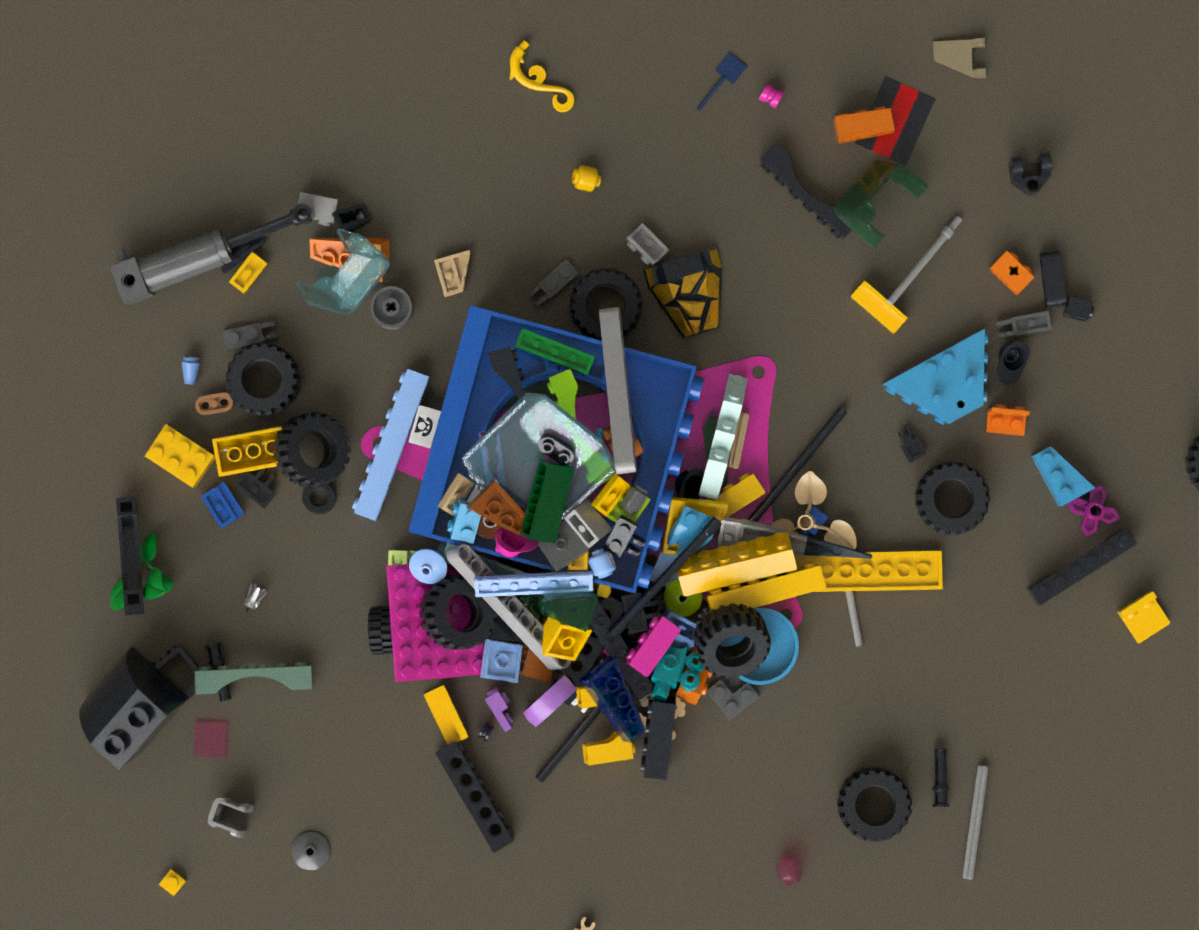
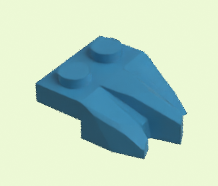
[667,505,720,555]

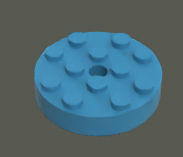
[721,607,799,685]

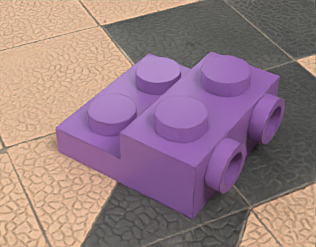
[485,687,514,732]

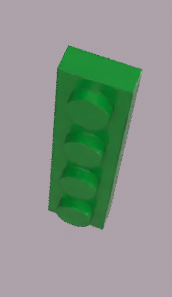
[515,328,595,375]

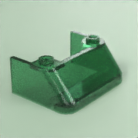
[834,160,929,249]

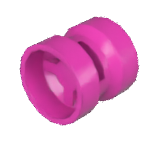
[759,83,784,108]

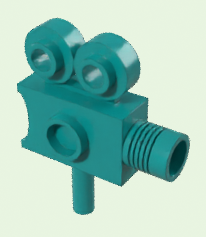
[651,646,704,701]

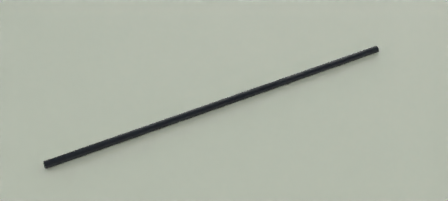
[535,407,847,783]

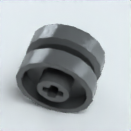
[370,286,414,330]

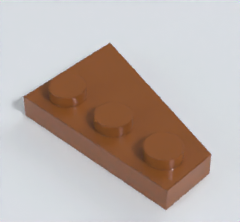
[466,480,525,536]

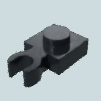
[898,427,927,463]

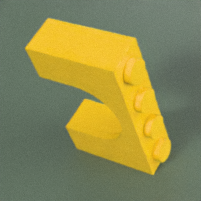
[576,680,635,765]

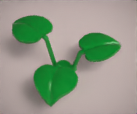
[110,531,173,611]

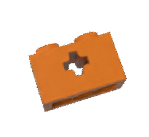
[989,251,1034,295]

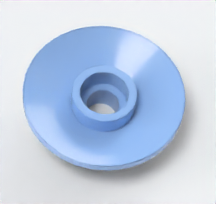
[409,549,448,584]

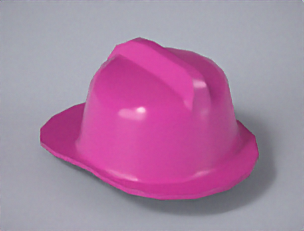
[495,528,539,557]

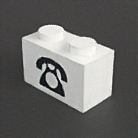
[409,405,441,449]

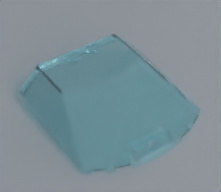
[462,393,615,519]

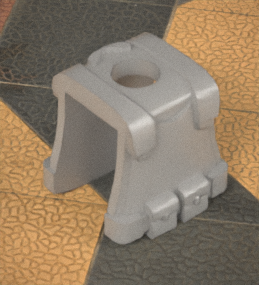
[208,797,254,838]

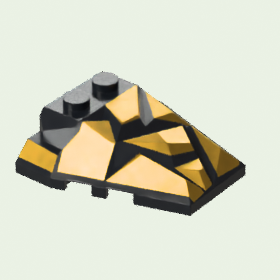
[643,249,722,339]

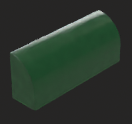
[520,459,575,543]

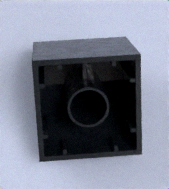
[79,646,189,770]

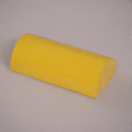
[212,426,283,477]

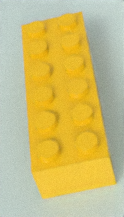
[678,532,797,596]
[706,562,826,610]

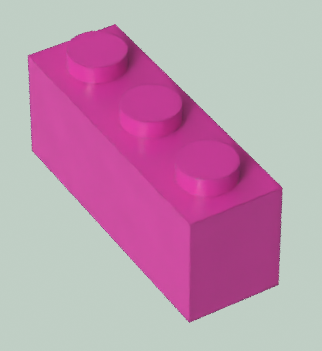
[626,615,681,677]

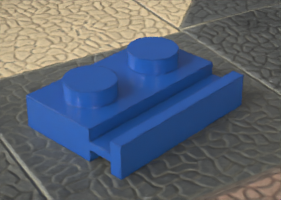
[201,482,245,529]

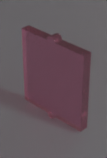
[194,721,227,758]

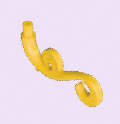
[509,40,575,112]

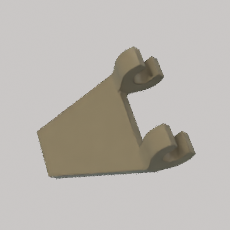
[933,38,986,78]

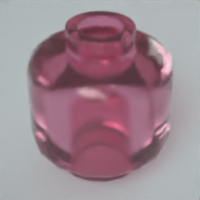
[775,856,803,886]

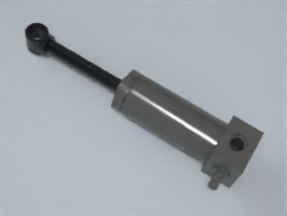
[110,204,314,305]

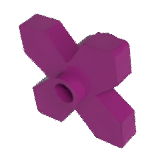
[1067,486,1119,536]

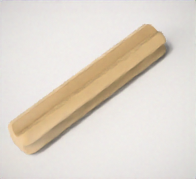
[728,412,749,469]

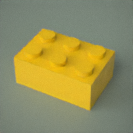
[145,424,215,488]

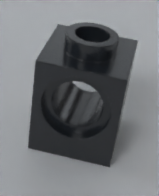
[1063,296,1094,322]

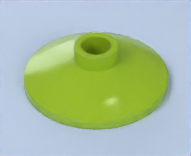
[664,579,702,617]

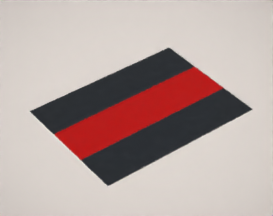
[855,76,935,166]

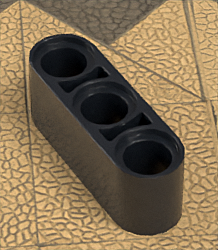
[1040,251,1066,308]

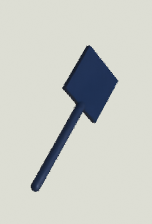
[697,53,747,110]

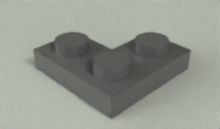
[706,679,759,721]

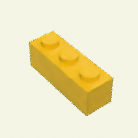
[586,582,611,598]

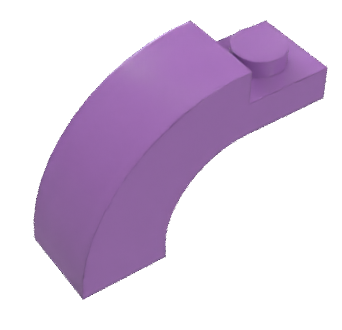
[523,675,577,727]

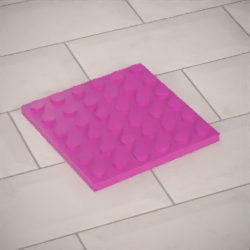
[386,558,497,682]

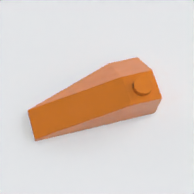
[310,237,390,282]

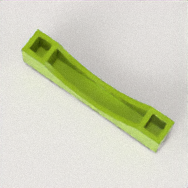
[547,369,616,487]

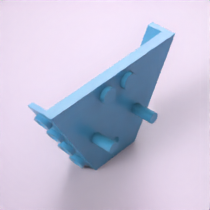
[883,329,988,425]

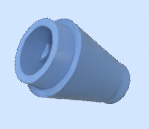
[181,356,200,384]

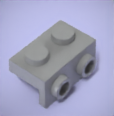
[626,223,669,266]

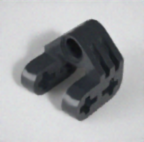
[1008,153,1052,196]

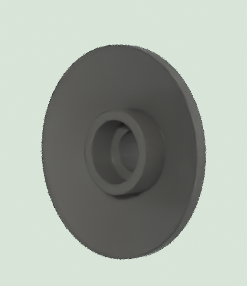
[292,832,330,870]

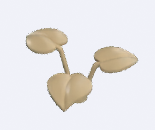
[772,471,857,549]

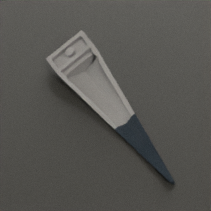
[717,516,872,559]

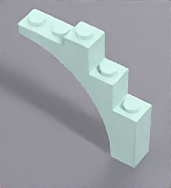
[699,374,748,500]

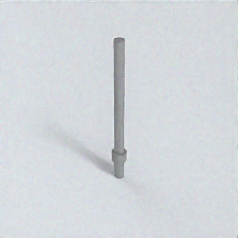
[886,216,962,305]

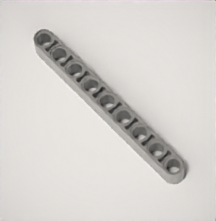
[599,306,637,475]
[446,544,571,670]

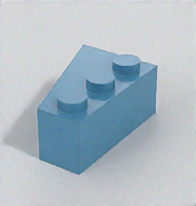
[1031,446,1095,507]

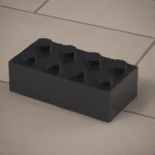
[640,696,676,780]

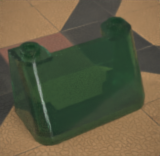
[517,592,598,632]

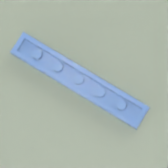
[474,571,593,597]

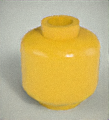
[572,165,601,192]

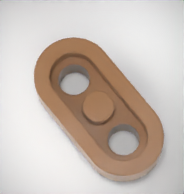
[195,393,234,415]

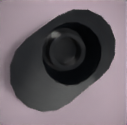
[996,341,1030,384]
[675,468,704,499]

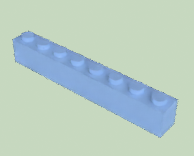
[352,369,430,521]

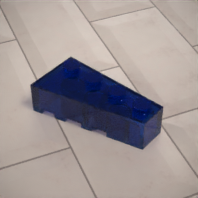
[579,656,646,743]

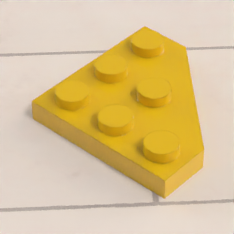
[662,497,728,554]

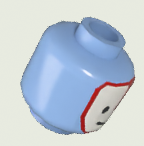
[588,549,616,579]

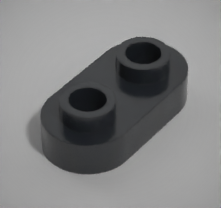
[538,433,575,465]

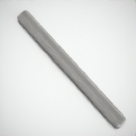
[963,765,989,880]

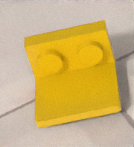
[1117,591,1170,643]

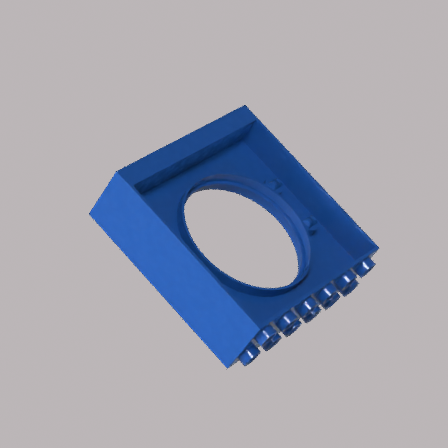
[408,305,704,593]

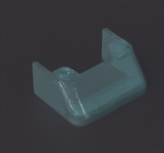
[296,228,390,315]

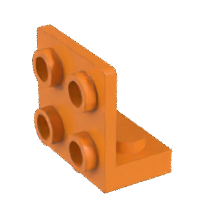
[985,404,1030,436]

